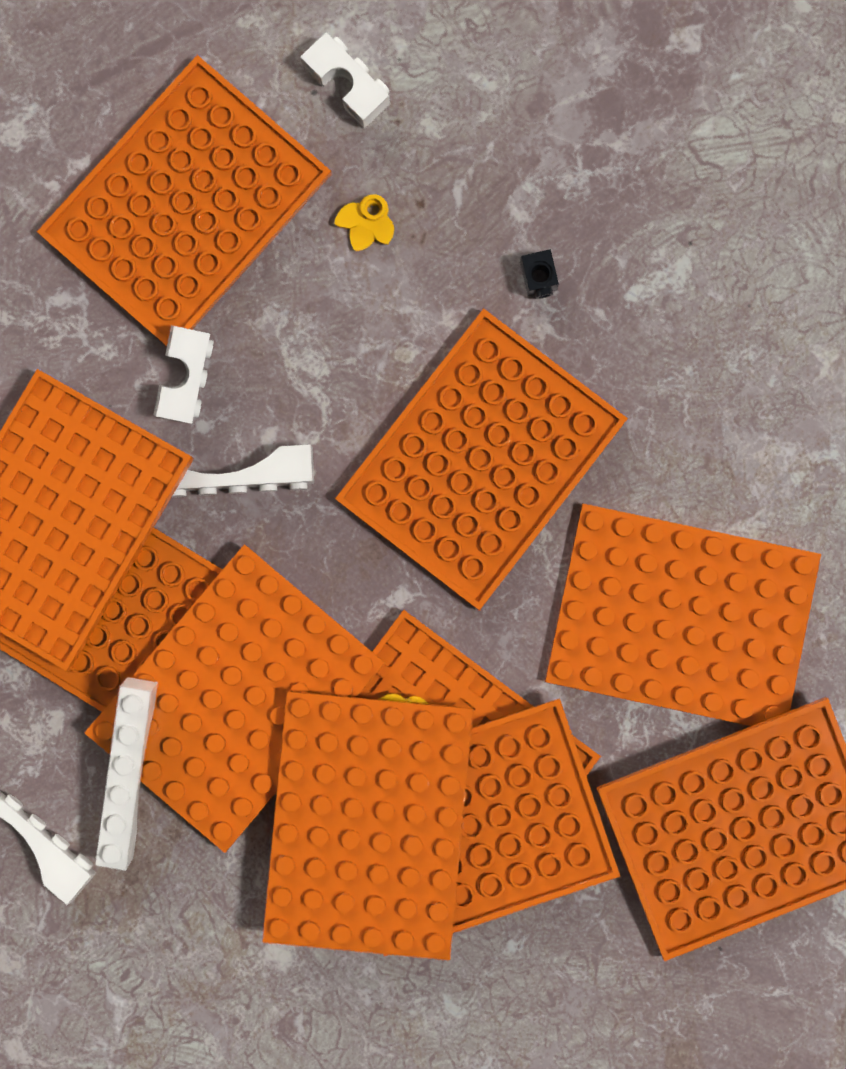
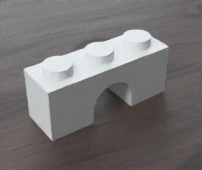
[300,32,390,129]
[153,325,214,424]

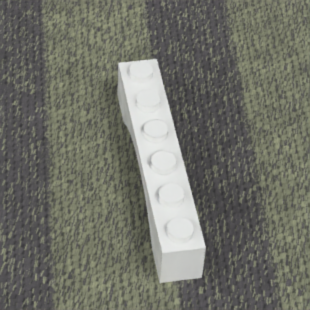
[172,445,314,497]
[95,677,158,871]
[0,791,96,905]

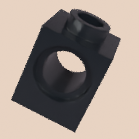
[520,249,559,299]

